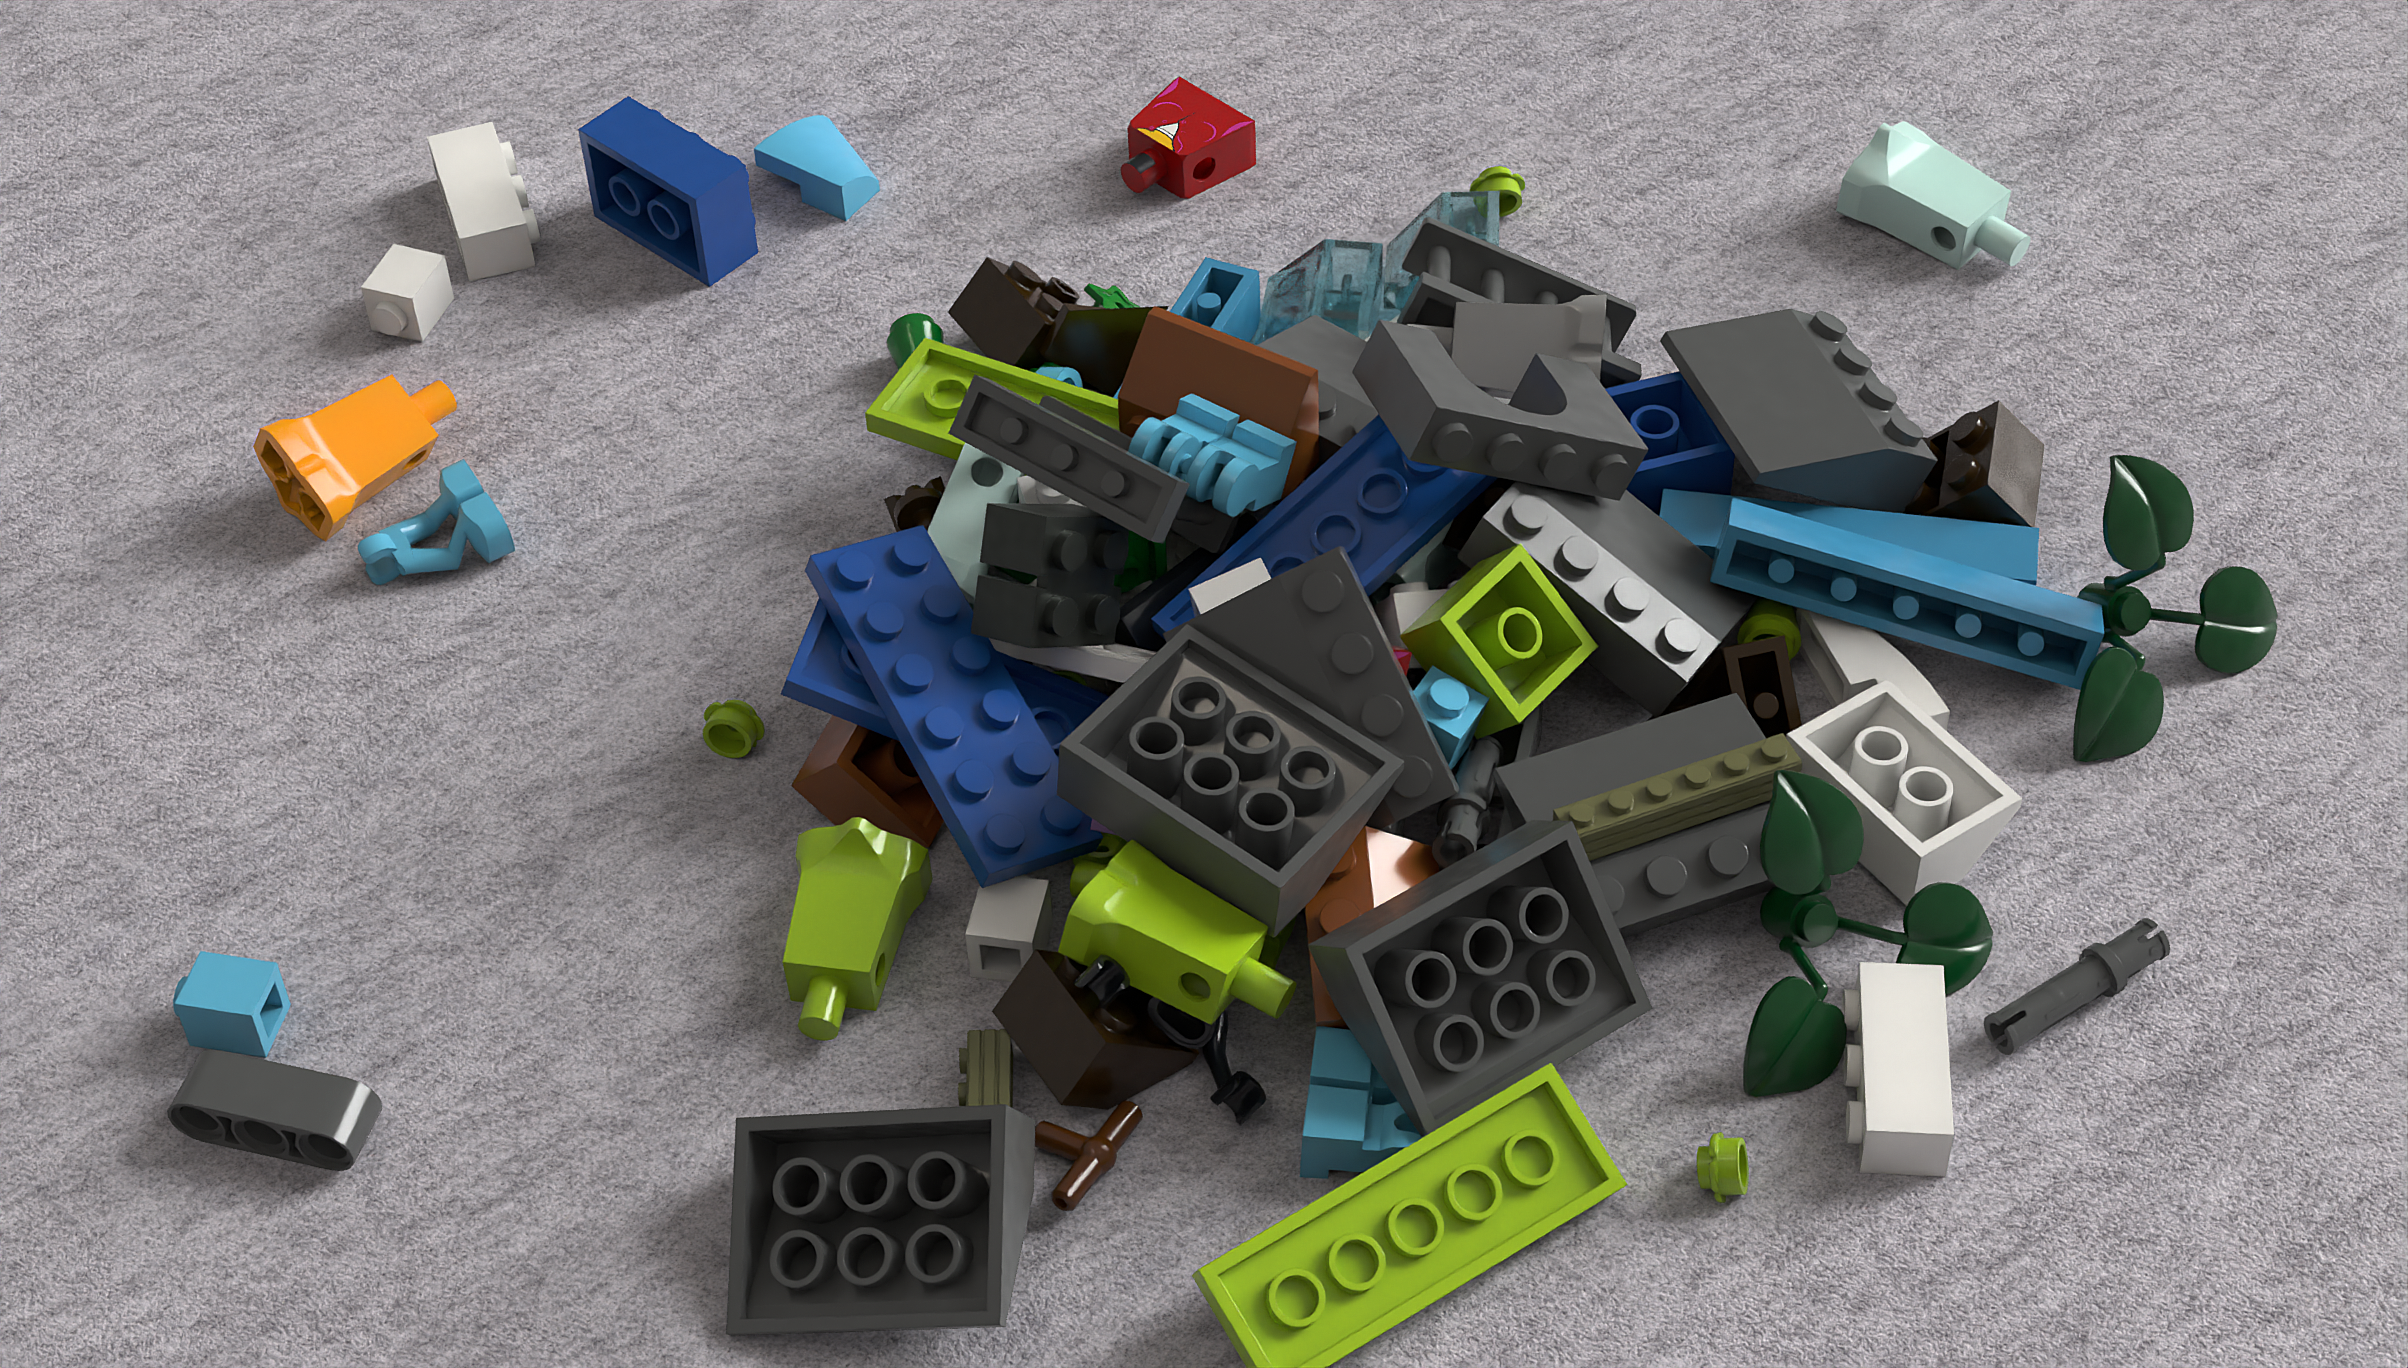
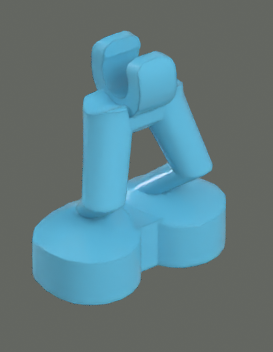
[358,459,515,585]

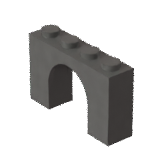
[1352,319,1649,501]

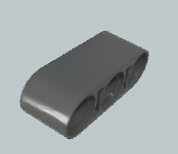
[167,1049,382,1171]

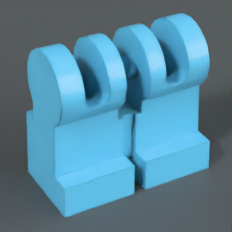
[1128,393,1297,517]
[1300,1026,1422,1179]

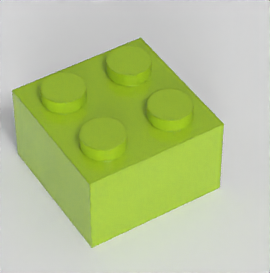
[1399,543,1598,739]

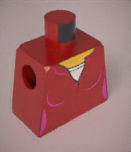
[1120,76,1256,199]

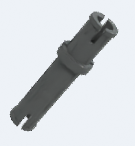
[1432,736,1504,868]
[1983,918,2170,1055]

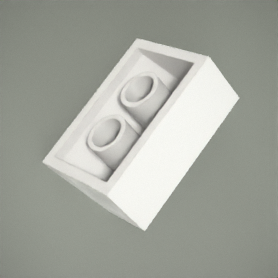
[1786,679,2022,906]

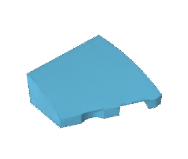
[754,115,880,221]

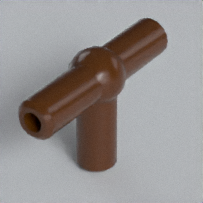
[1035,1100,1143,1211]

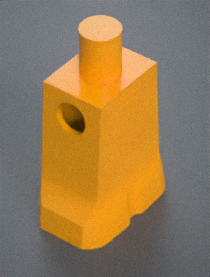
[253,374,457,542]

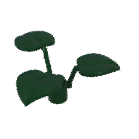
[2073,455,2278,762]
[1743,770,1993,1097]

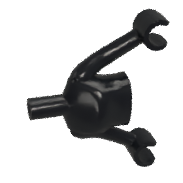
[1073,955,1266,1126]

